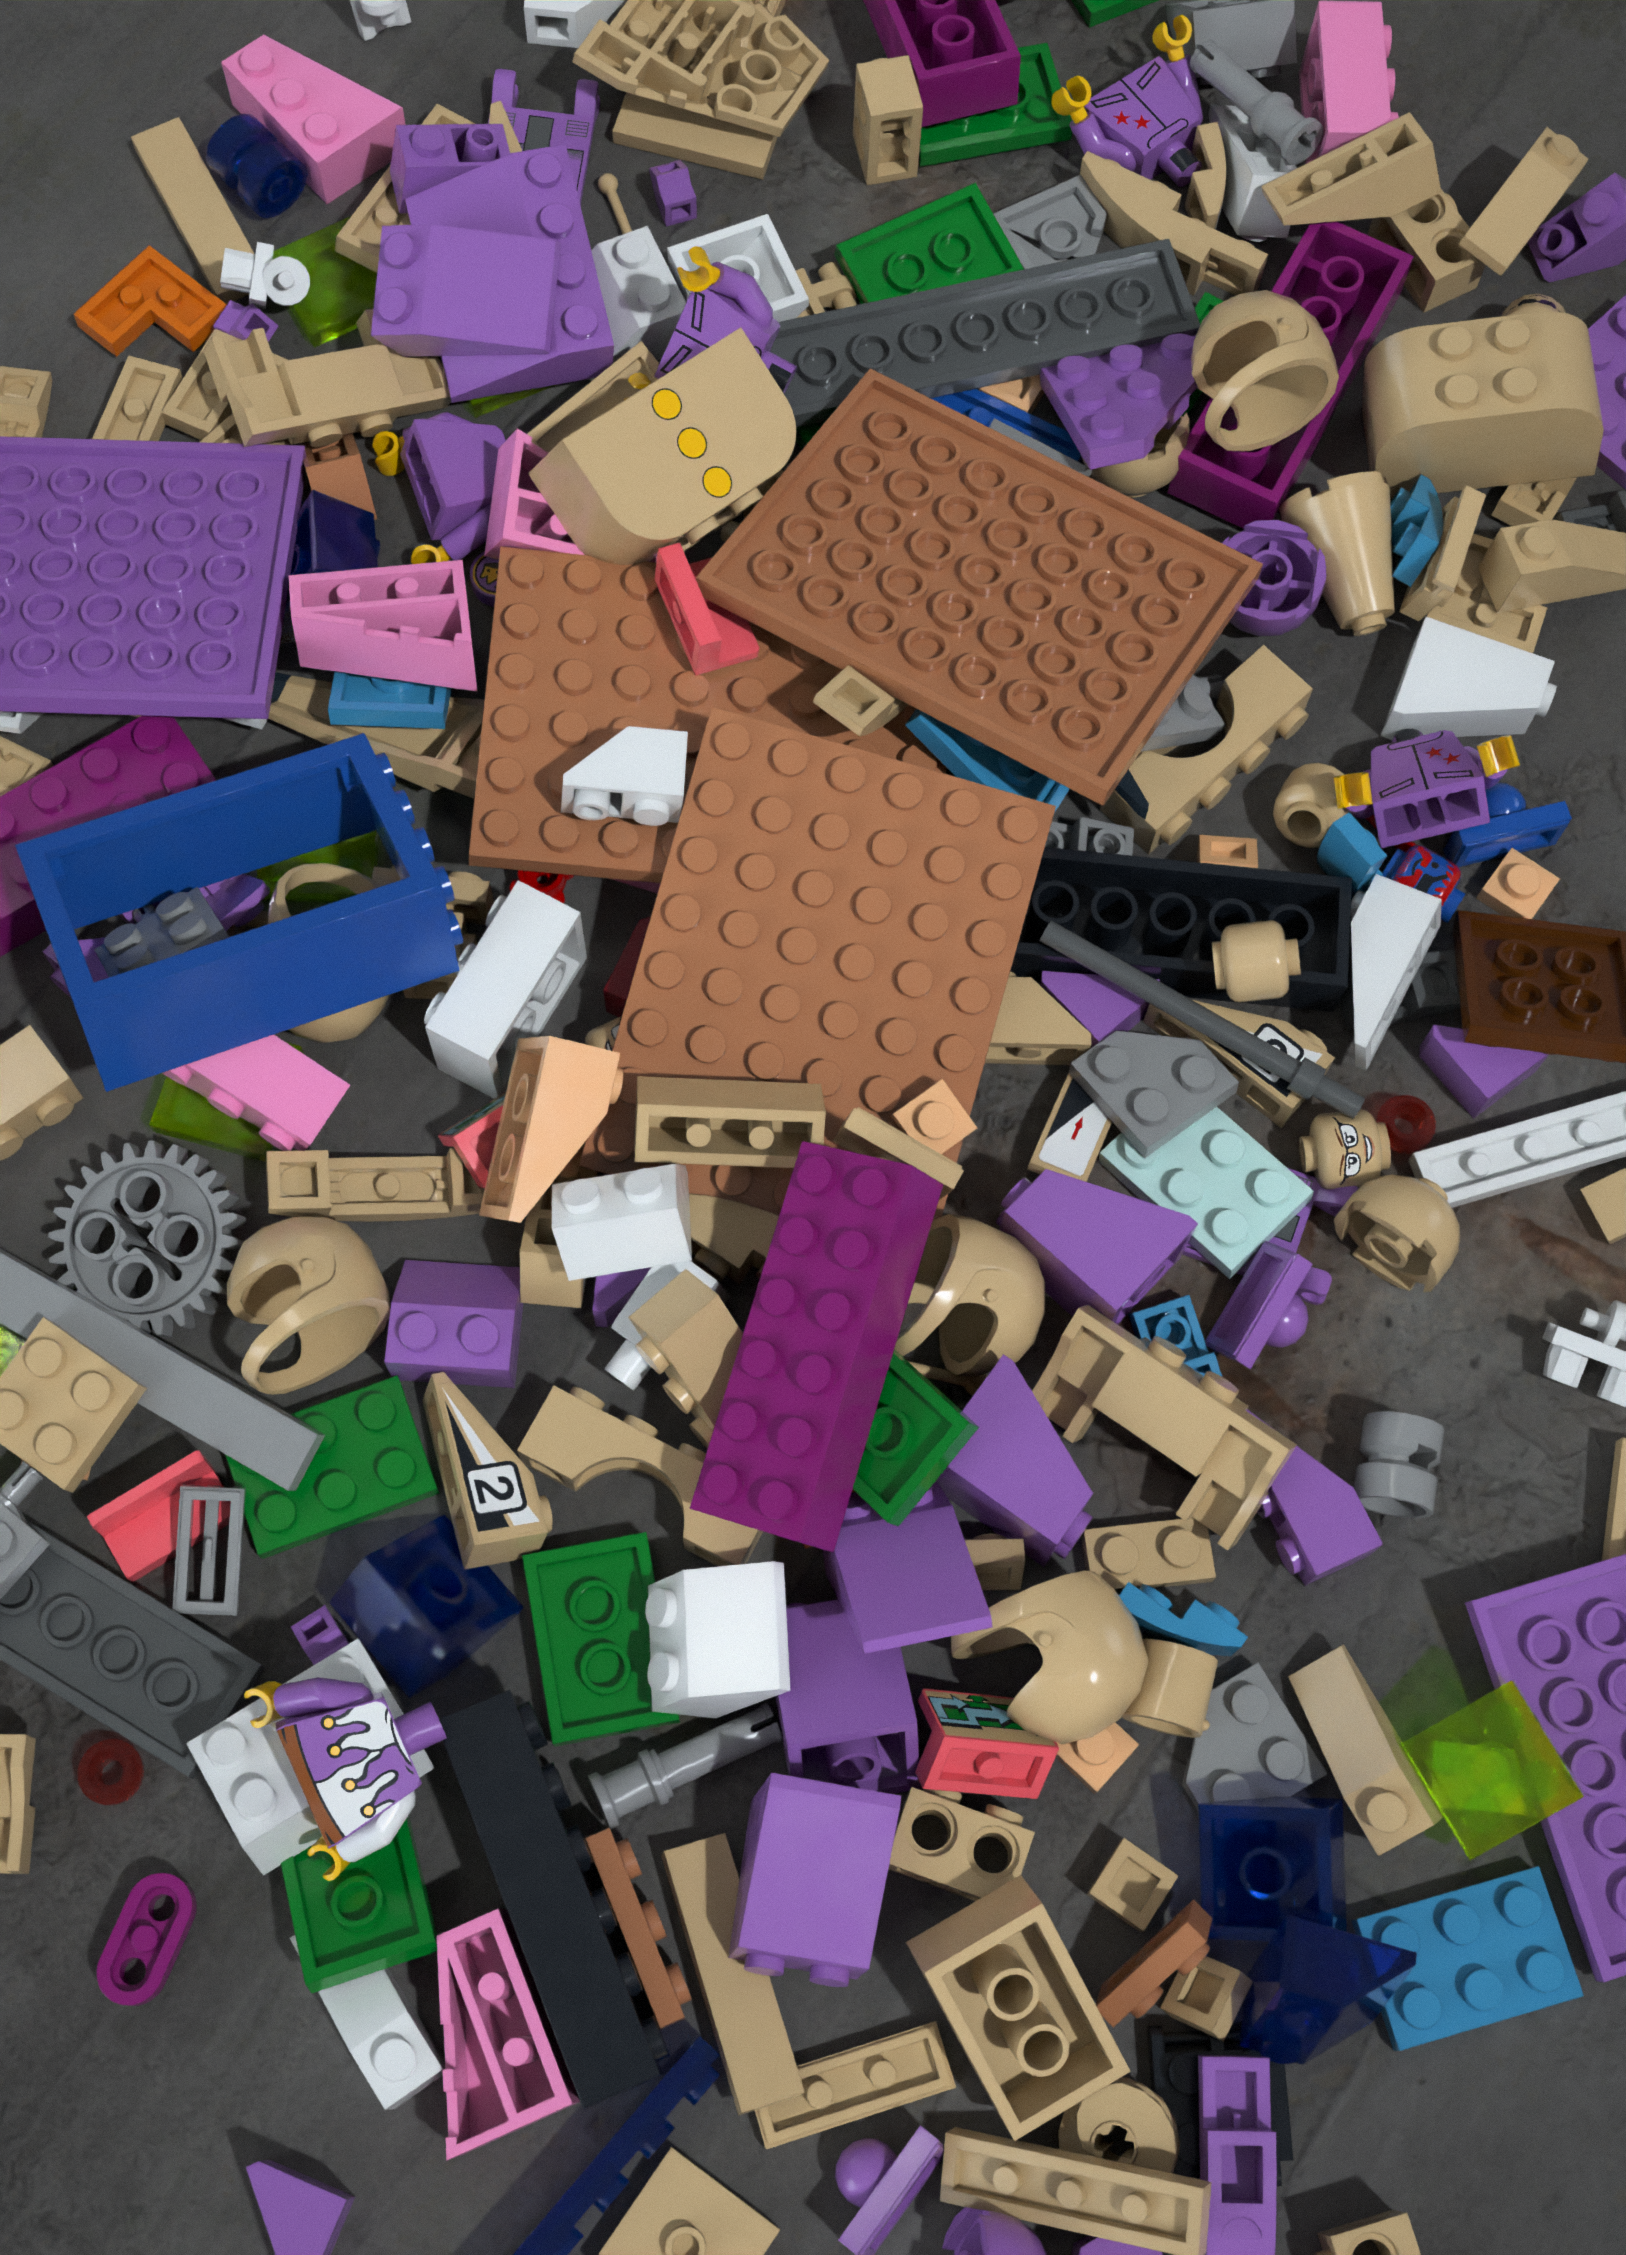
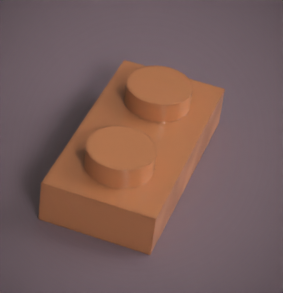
[1096,1899,1213,2028]

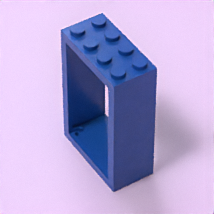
[15,733,463,1092]

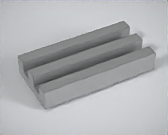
[172,1484,246,1616]

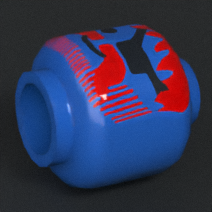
[1382,845,1466,923]

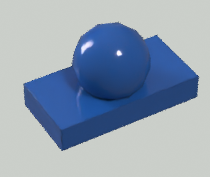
[1443,783,1572,867]

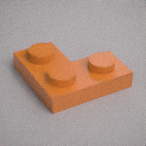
[73,245,227,357]

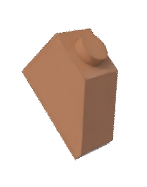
[302,433,377,536]

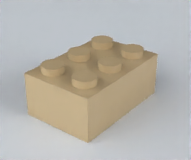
[906,1875,1131,2141]

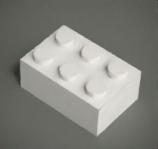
[424,880,587,1099]
[186,1638,434,1876]

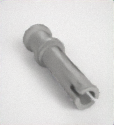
[1190,40,1323,165]
[587,1703,783,1829]

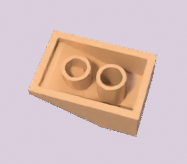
[479,1036,623,1223]

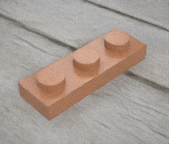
[585,1828,692,2030]

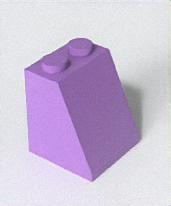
[996,1169,1198,1325]
[934,1354,1093,1567]
[775,1600,920,1794]
[728,1773,901,1987]

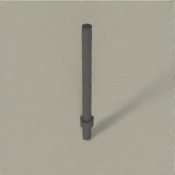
[1039,920,1365,1119]

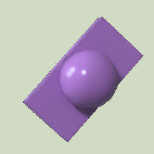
[1205,1241,1313,1369]
[835,2125,944,2255]

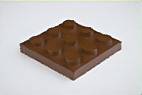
[1452,910,1626,1063]

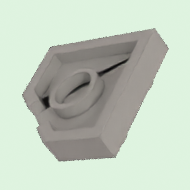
[993,174,1107,269]
[1069,1031,1239,1158]
[1182,1662,1327,1841]

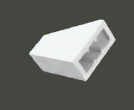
[1381,617,1557,740]

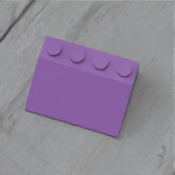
[405,144,614,403]

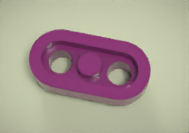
[97,1873,197,2006]

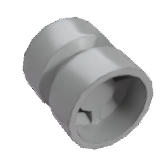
[1353,1411,1445,1518]

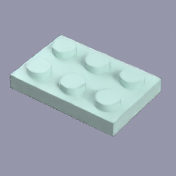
[1099,1107,1314,1279]

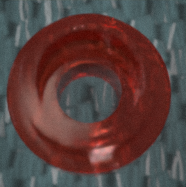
[1375,1095,1436,1154]
[77,1739,144,1806]

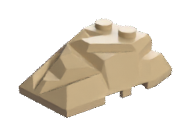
[572,0,829,137]

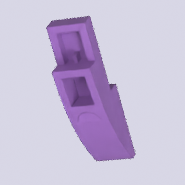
[1198,2055,1277,2255]

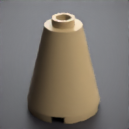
[1279,471,1395,636]

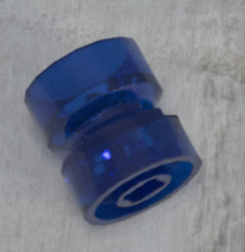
[206,113,308,218]

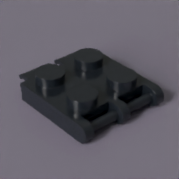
[1147,2021,1293,2186]

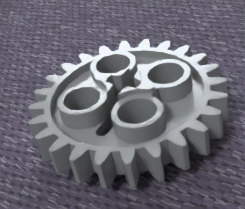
[48,1141,247,1338]

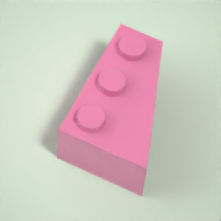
[221,34,406,204]
[484,428,657,562]
[288,560,478,692]
[163,1035,350,1151]
[437,1908,580,2161]

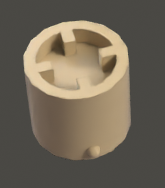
[1122,1639,1218,1738]

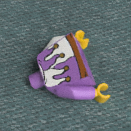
[244,1677,447,1881]

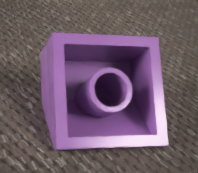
[384,1260,523,1388]

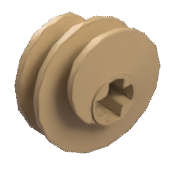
[1058,2077,1180,2174]

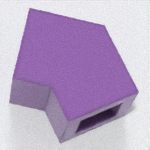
[649,160,697,227]
[213,300,278,342]
[291,1605,350,1665]

